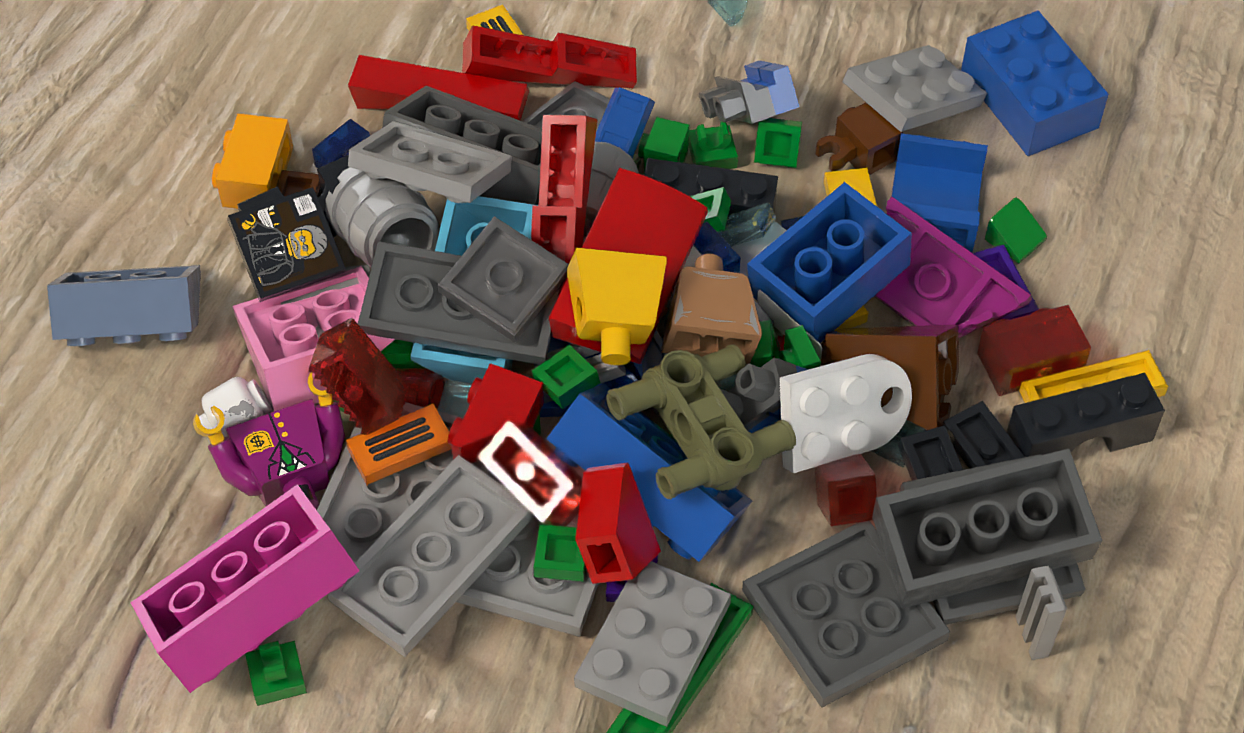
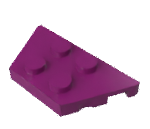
[874,196,1032,338]

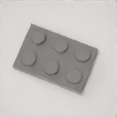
[842,45,987,132]
[348,121,512,203]
[574,561,731,727]

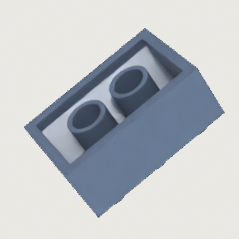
[47,265,201,346]

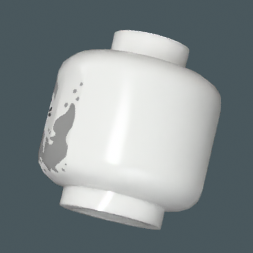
[199,377,272,437]

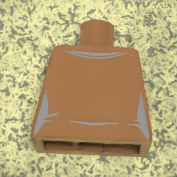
[662,254,762,364]

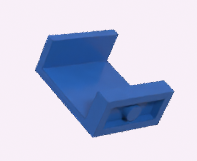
[891,133,988,253]

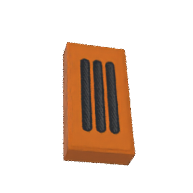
[346,404,452,485]

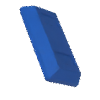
[595,87,655,159]

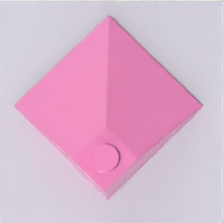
[233,266,395,412]

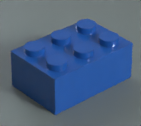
[961,10,1109,156]
[747,182,912,343]

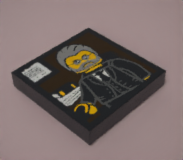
[227,187,346,302]

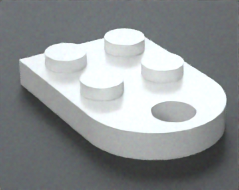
[780,354,912,473]

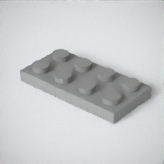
[328,455,534,657]

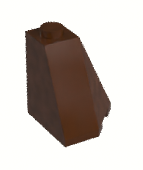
[821,325,959,430]

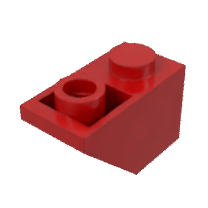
[447,363,544,464]
[575,462,661,584]

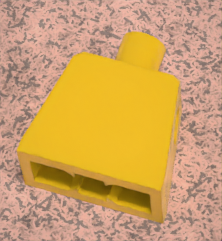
[567,248,666,365]

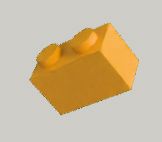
[212,113,293,209]

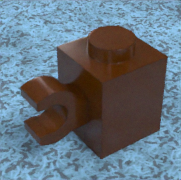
[815,102,903,175]

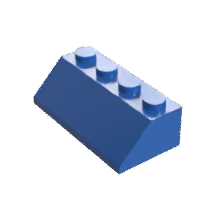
[546,383,753,562]

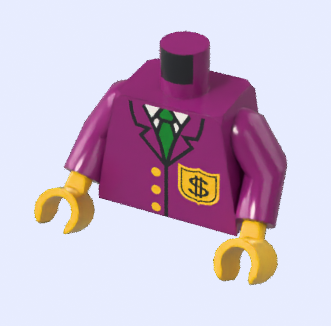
[193,369,345,510]

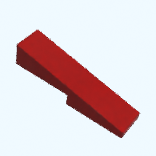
[462,25,637,89]
[348,55,529,121]
[531,115,598,293]

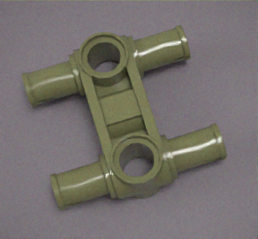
[606,344,796,499]

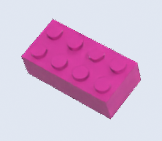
[130,484,360,693]

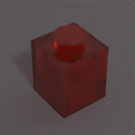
[814,454,877,527]

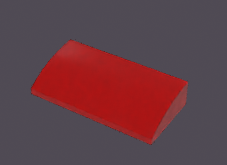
[549,167,708,364]

